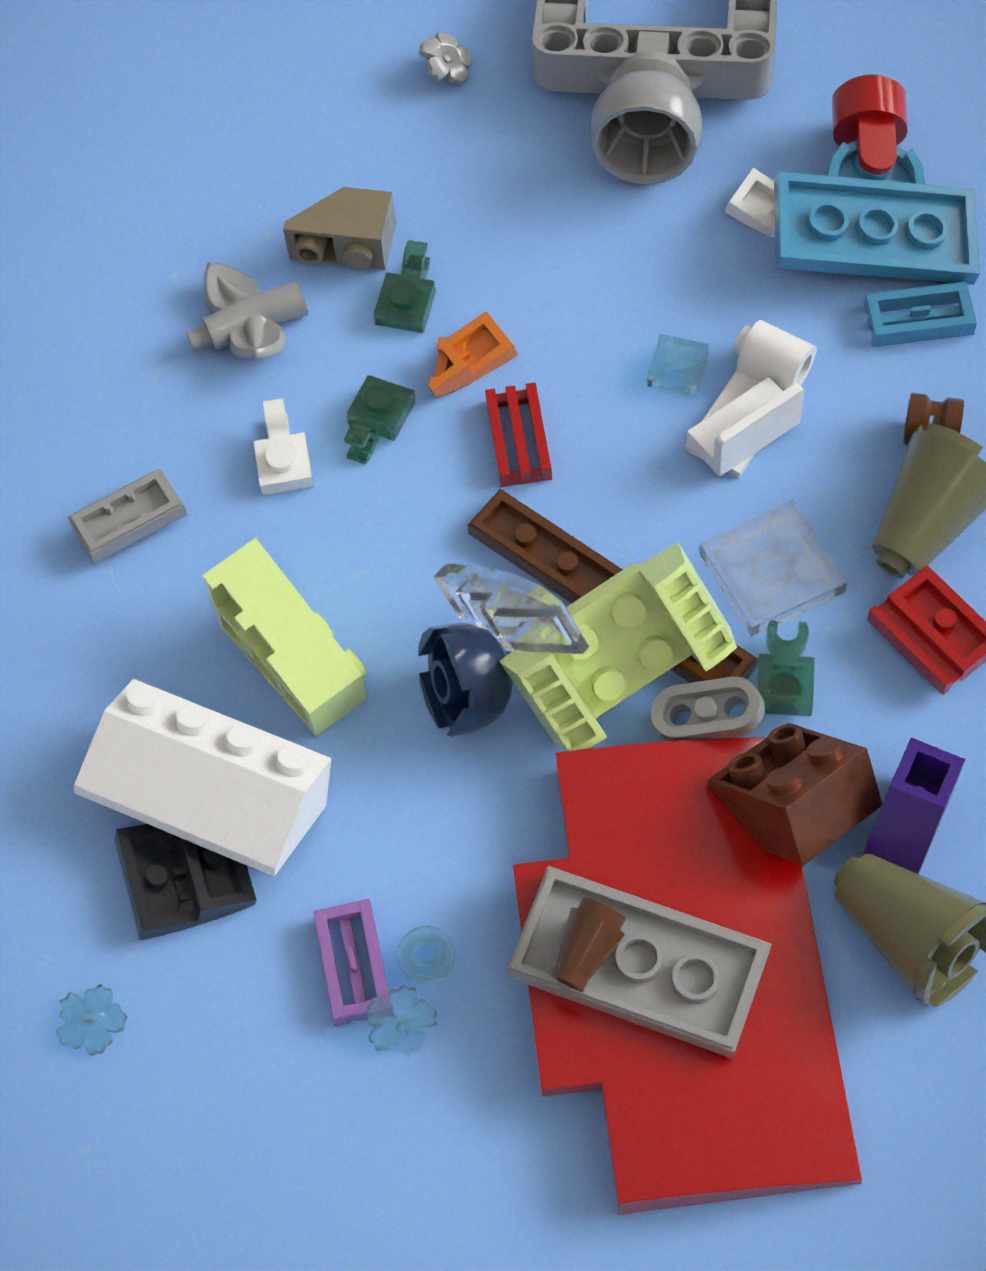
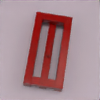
[485,382,552,487]

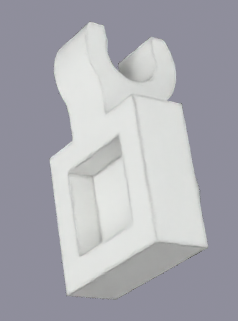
[254,398,314,495]

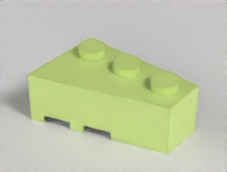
[202,537,368,737]

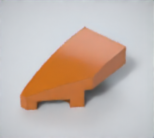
[428,311,518,398]

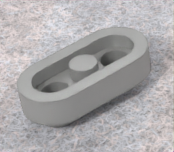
[651,677,765,741]

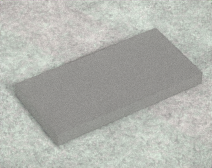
[506,866,772,1059]

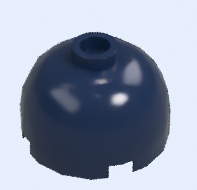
[418,623,514,737]

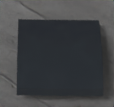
[114,824,257,940]

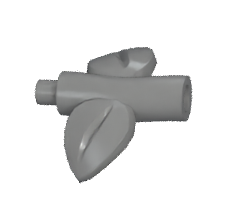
[186,263,308,358]

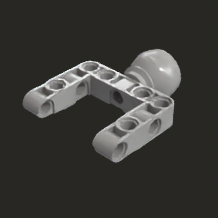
[532,0,777,185]

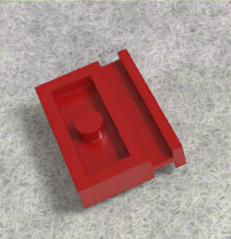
[867,565,986,695]

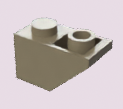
[283,187,396,270]

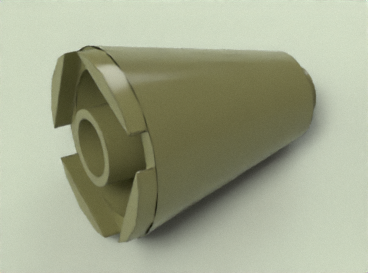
[872,424,986,578]
[834,854,986,1007]

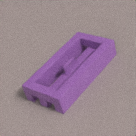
[313,899,393,1026]

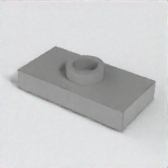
[67,468,187,564]

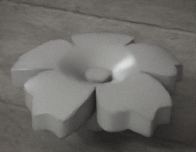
[419,32,472,86]

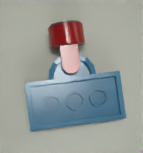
[774,74,980,285]

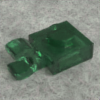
[373,240,436,333]
[344,375,416,465]

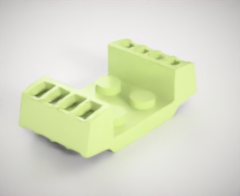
[500,542,737,751]

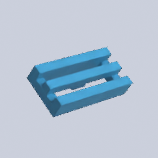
[864,281,977,347]

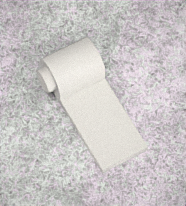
[685,320,817,478]

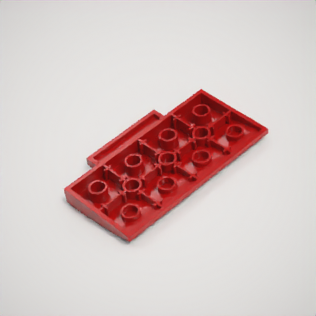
[513,737,862,1215]

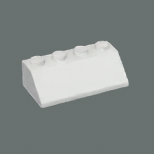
[74,679,331,876]

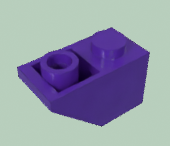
[862,737,966,874]

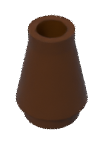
[551,897,626,992]

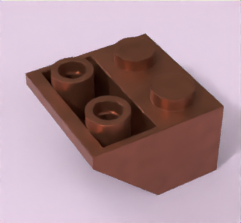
[708,723,882,866]

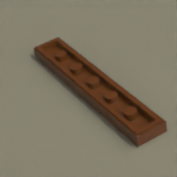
[467,489,758,683]

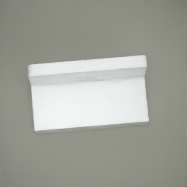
[687,377,805,477]

